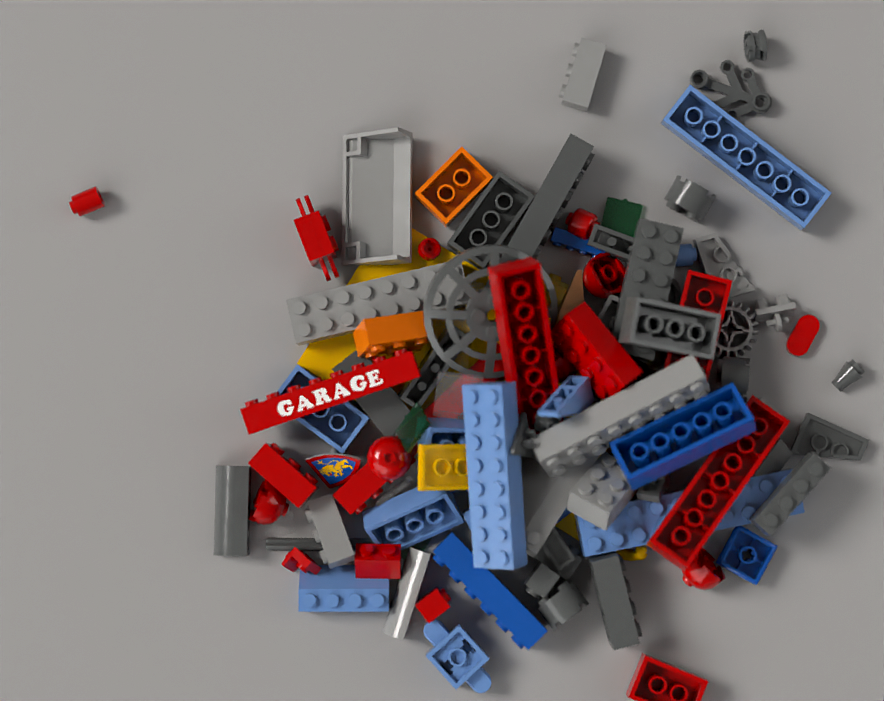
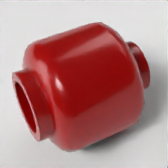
[565,208,600,240]

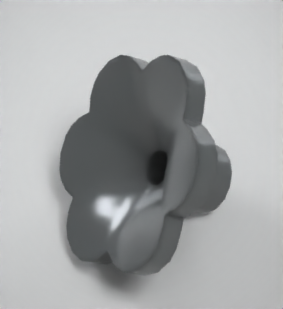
[533,412,561,433]

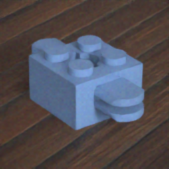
[423,619,492,693]

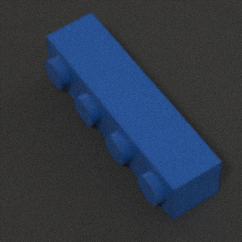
[550,227,604,258]

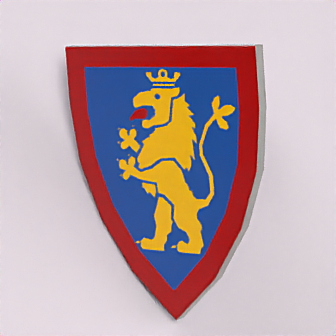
[305,448,361,489]

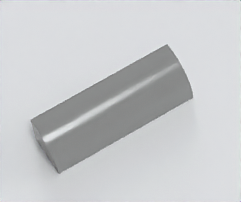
[383,546,431,641]

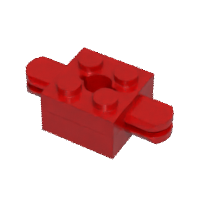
[294,195,340,282]

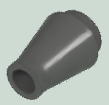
[831,359,865,392]

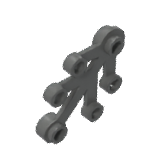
[690,60,772,120]

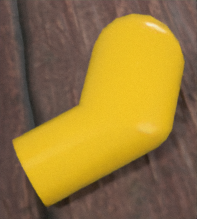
[616,545,647,561]

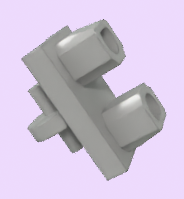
[754,294,796,332]

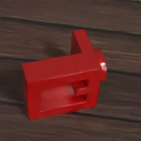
[281,547,322,575]

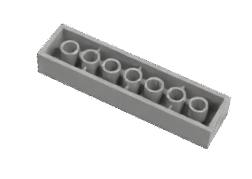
[286,262,470,346]
[529,354,711,478]

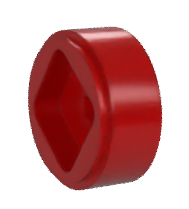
[418,238,441,261]

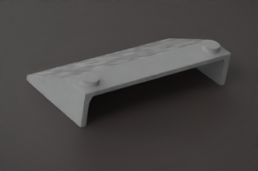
[341,127,412,266]
[520,416,599,557]

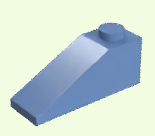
[538,375,594,417]

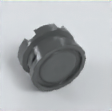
[744,30,767,62]

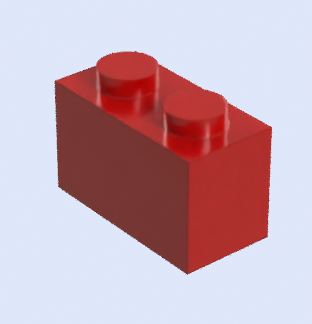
[355,543,401,579]
[415,586,451,624]

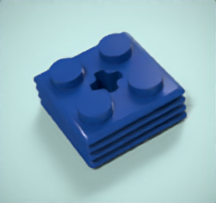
[716,526,777,585]

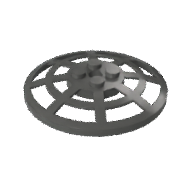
[423,244,558,378]

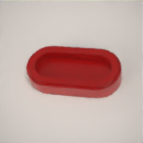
[786,315,820,356]

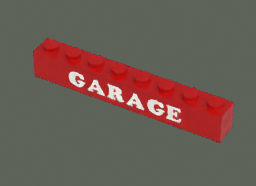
[240,348,422,434]

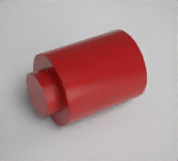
[69,186,105,217]

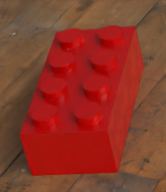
[550,301,642,400]

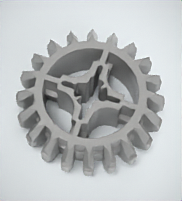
[715,300,759,358]

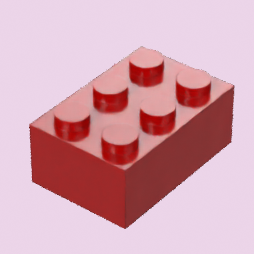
[248,443,319,508]
[626,653,708,701]

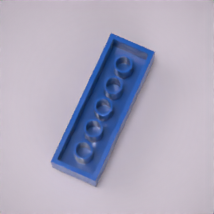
[609,382,756,491]
[433,532,547,650]

